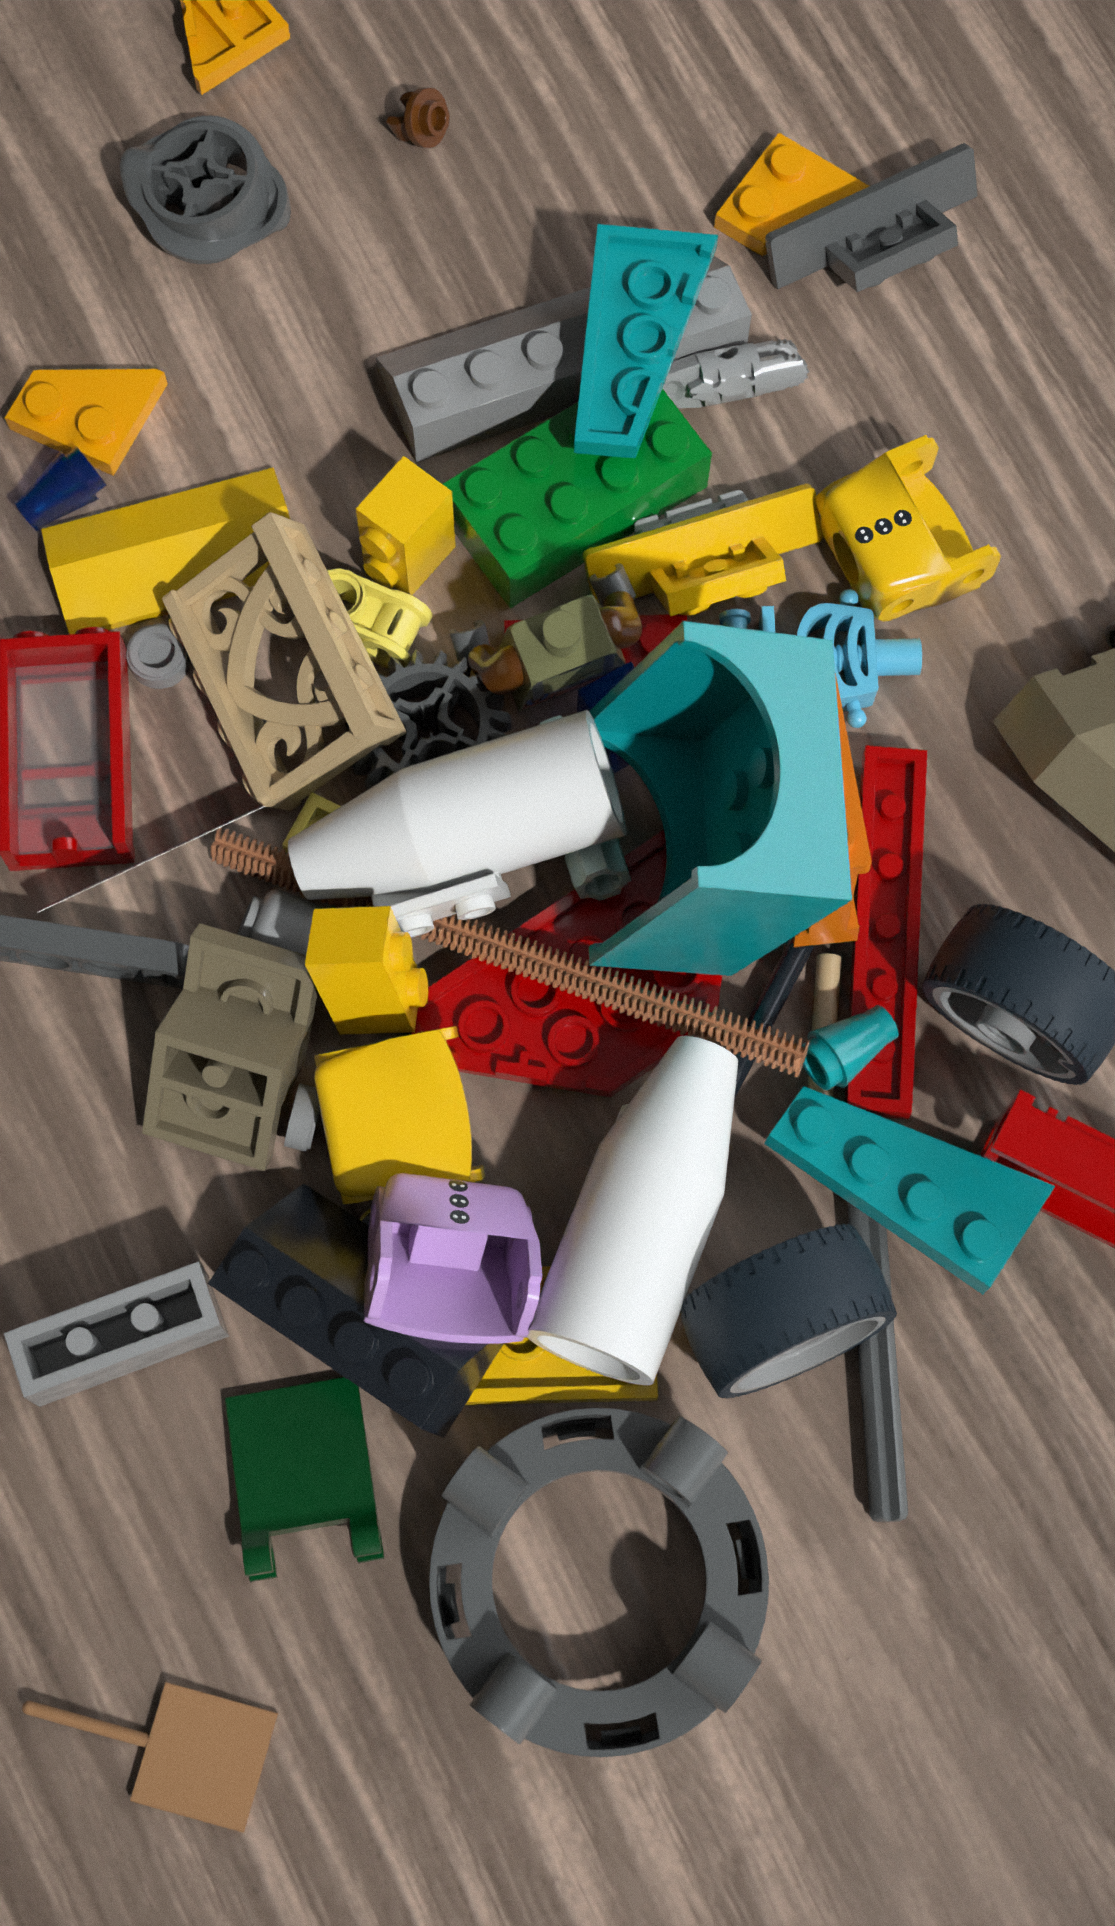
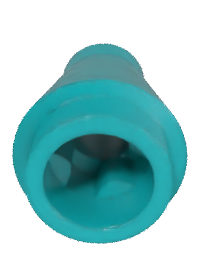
[801,1005,899,1090]

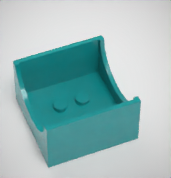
[589,621,852,976]

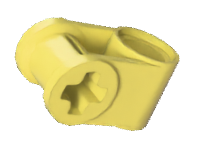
[327,568,433,668]

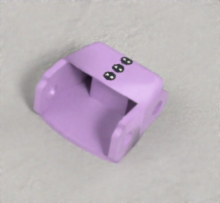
[364,1173,542,1344]

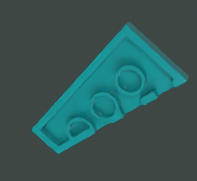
[574,224,718,459]
[764,1086,1055,1295]

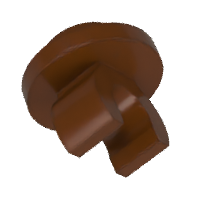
[386,87,450,148]

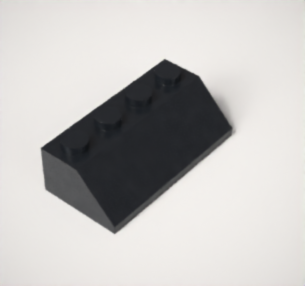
[208,1183,504,1438]

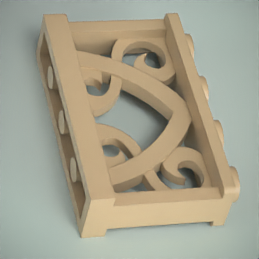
[162,512,406,811]

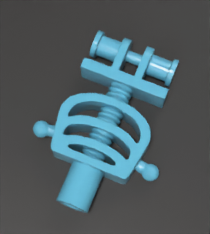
[719,589,922,728]

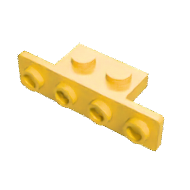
[583,483,823,616]

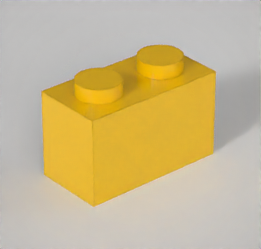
[356,456,456,595]
[305,906,428,1034]

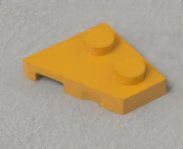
[180,0,290,95]
[5,369,168,476]

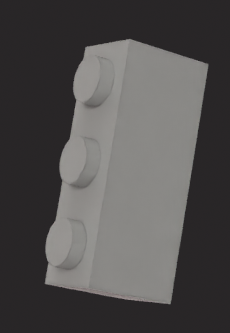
[4,1262,229,1407]

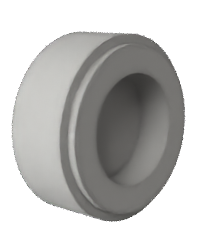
[126,624,190,689]
[284,1083,320,1152]

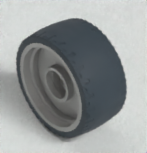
[922,904,1115,1085]
[680,1224,897,1399]

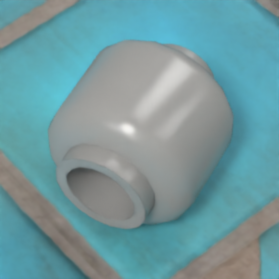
[237,889,324,955]

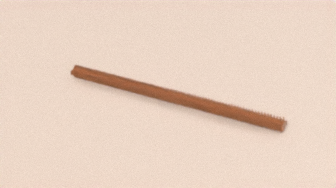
[210,827,810,1077]

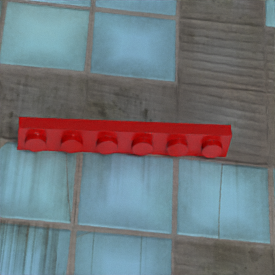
[845,745,928,1119]

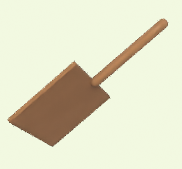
[22,1682,278,1833]

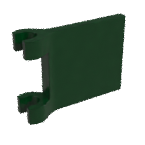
[225,1377,385,1582]

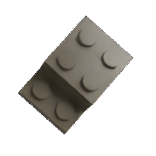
[142,923,318,1171]

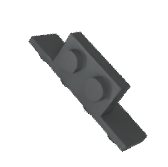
[765,143,978,292]

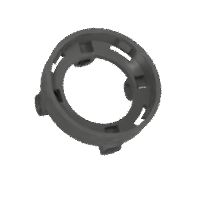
[429,1408,769,1757]

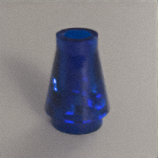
[14,446,107,532]

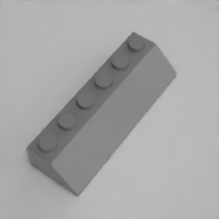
[376,256,752,463]

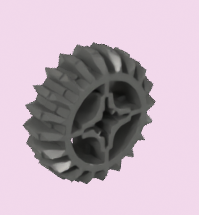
[345,650,512,790]

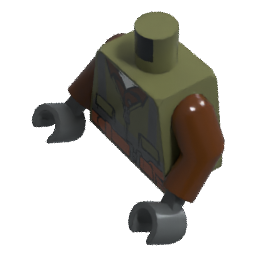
[449,563,642,712]

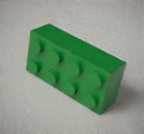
[443,389,712,609]

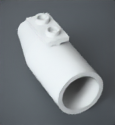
[288,710,627,938]
[527,1036,738,1385]

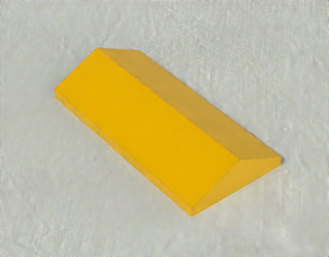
[41,467,290,634]

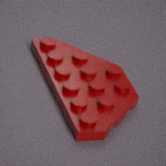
[408,830,723,1098]

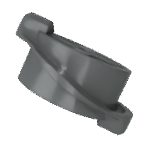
[119,116,291,264]

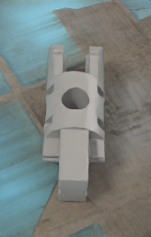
[663,338,809,409]

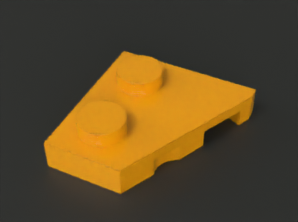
[714,133,869,256]

